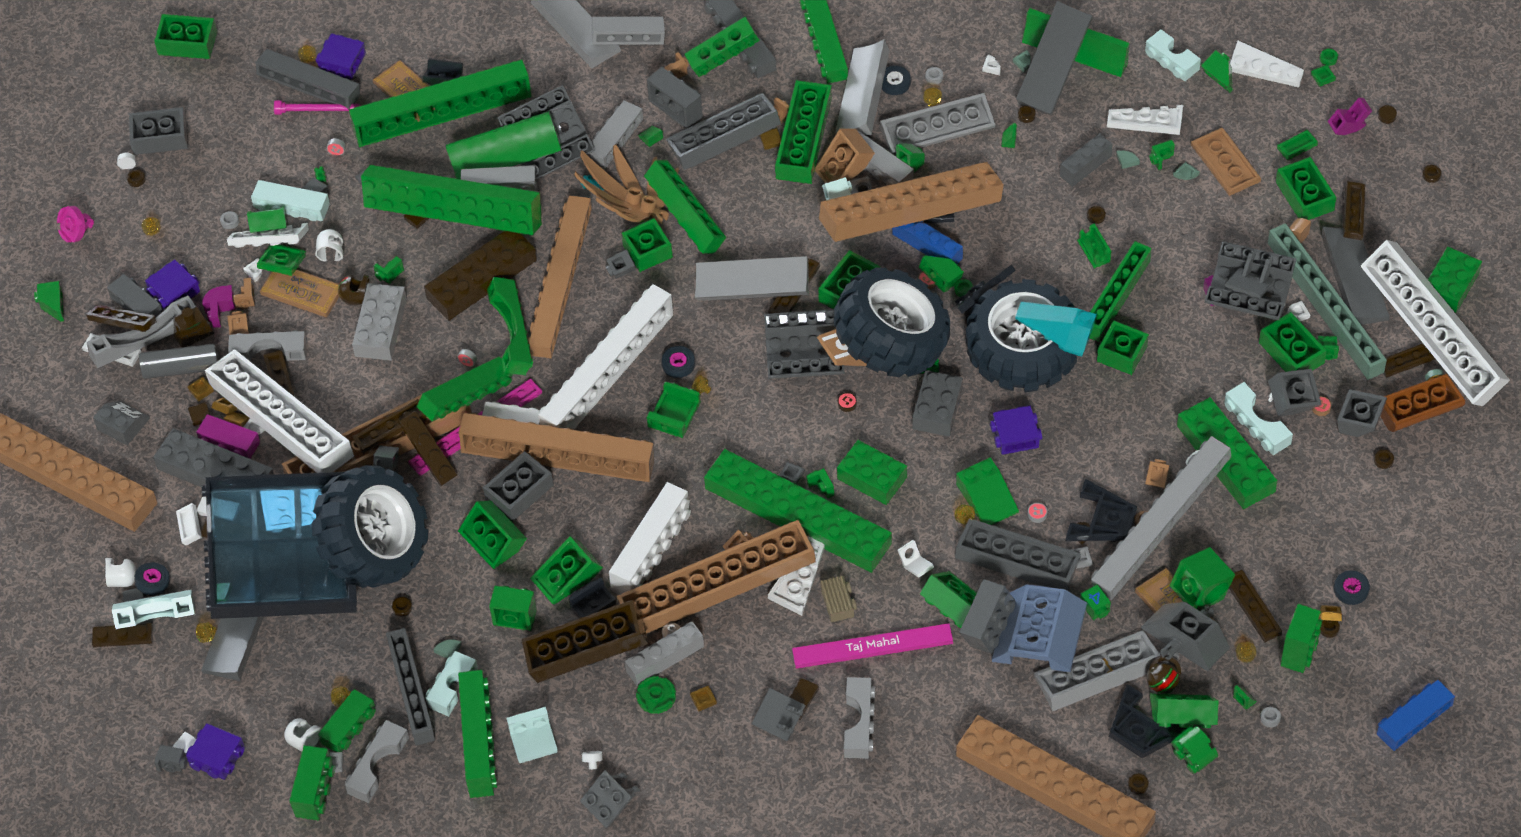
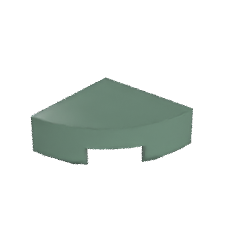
[1013,50,1031,73]
[1116,150,1140,169]
[1173,162,1200,180]
[434,640,461,659]

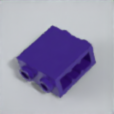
[316,33,366,80]
[145,259,200,309]
[990,406,1042,455]
[186,723,245,780]

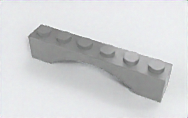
[87,296,196,368]

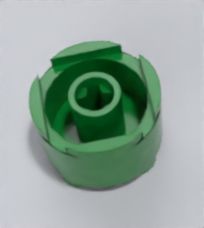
[1172,725,1218,774]

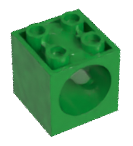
[1169,547,1235,611]

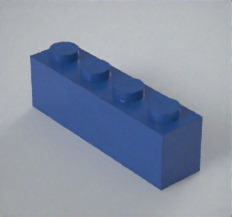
[892,221,963,264]
[1377,680,1455,751]

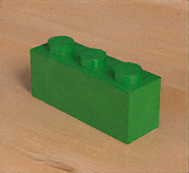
[318,689,376,752]

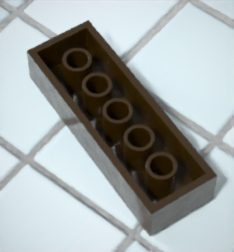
[424,231,537,321]
[521,600,648,683]

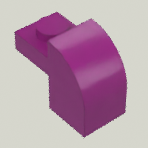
[1328,97,1372,135]
[202,285,235,328]

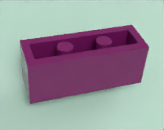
[196,414,260,459]

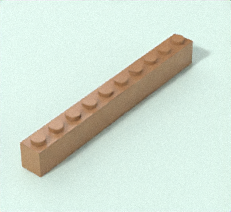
[527,195,592,359]

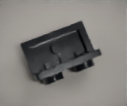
[422,58,463,86]
[569,578,616,619]

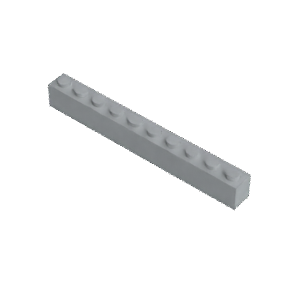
[1091,436,1231,600]

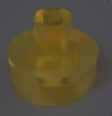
[298,45,317,63]
[923,88,942,107]
[141,217,161,236]
[691,375,711,395]
[955,504,975,525]
[196,622,217,643]
[1236,642,1257,663]
[331,686,351,707]

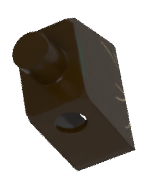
[173,307,214,348]

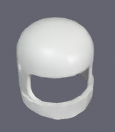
[315,229,343,261]
[105,558,136,587]
[284,718,322,752]

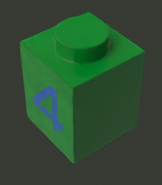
[1080,584,1111,620]

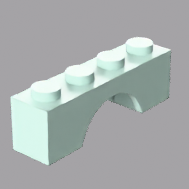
[1225,382,1293,455]
[112,590,195,629]

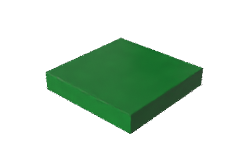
[257,245,306,276]

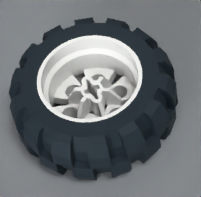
[834,268,950,377]
[966,279,1078,392]
[311,465,429,588]

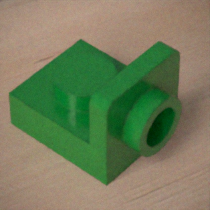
[1149,140,1175,170]
[373,256,404,284]
[1317,336,1339,360]
[807,469,835,499]

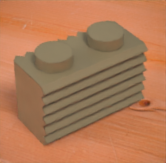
[821,575,857,622]

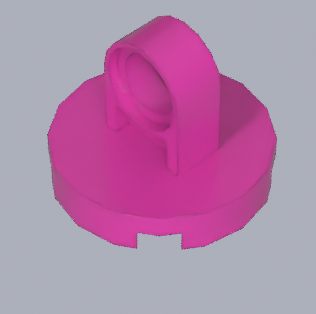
[57,206,94,242]

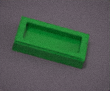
[1277,130,1318,161]

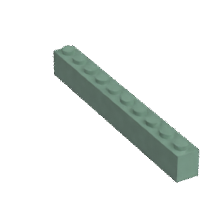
[1268,223,1387,380]

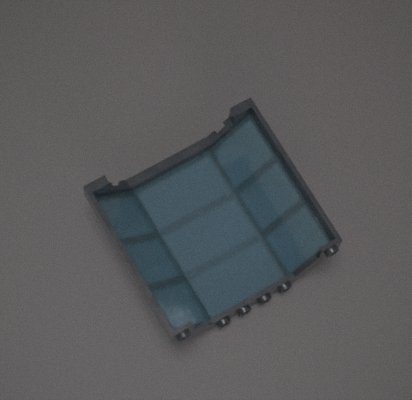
[202,472,357,619]

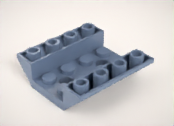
[992,585,1087,672]

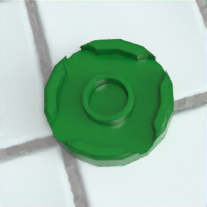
[636,676,676,714]

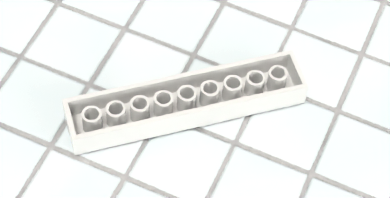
[1361,240,1510,406]
[538,284,673,430]
[205,349,354,473]

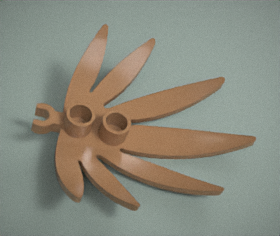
[574,144,679,224]

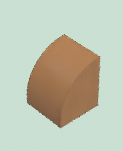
[1289,218,1311,243]

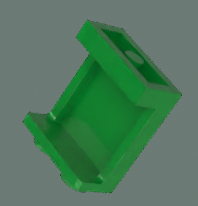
[647,382,701,438]

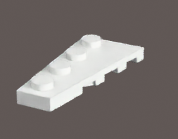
[1230,41,1304,87]
[1107,105,1183,135]
[227,223,309,248]
[768,536,824,616]

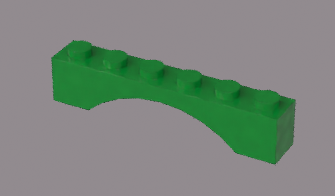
[487,277,533,376]

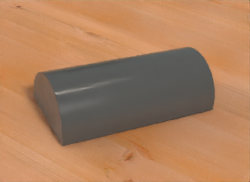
[139,344,220,379]

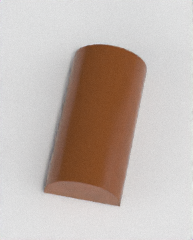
[1381,374,1465,432]

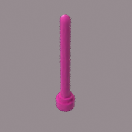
[274,100,361,115]

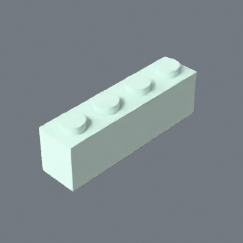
[251,180,330,221]

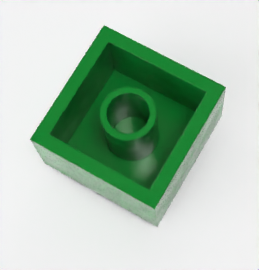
[621,218,673,272]
[1097,321,1149,375]
[489,585,537,631]

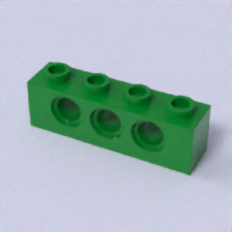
[685,17,760,77]

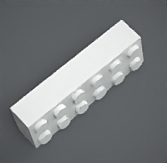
[609,482,691,595]

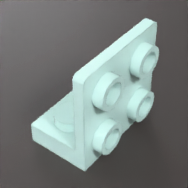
[507,707,558,763]

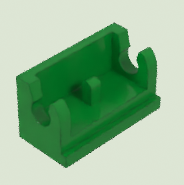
[247,207,287,233]
[1077,224,1111,268]

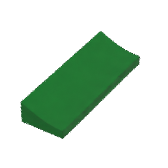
[1022,8,1129,77]
[446,112,562,180]

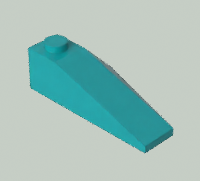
[1015,302,1096,357]

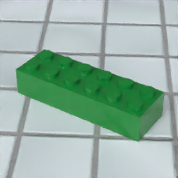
[775,80,832,184]
[1177,397,1277,510]
[458,670,497,798]

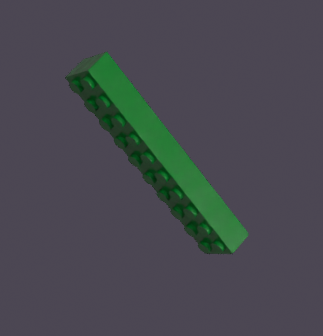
[349,60,532,147]
[361,165,542,235]
[704,449,892,573]

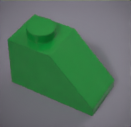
[1201,50,1233,93]
[896,143,925,173]
[919,255,964,293]
[34,281,64,322]

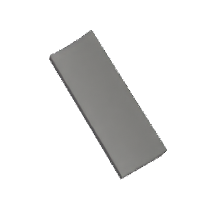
[531,0,621,68]
[835,39,890,135]
[879,93,995,155]
[695,256,809,301]
[1034,631,1161,711]

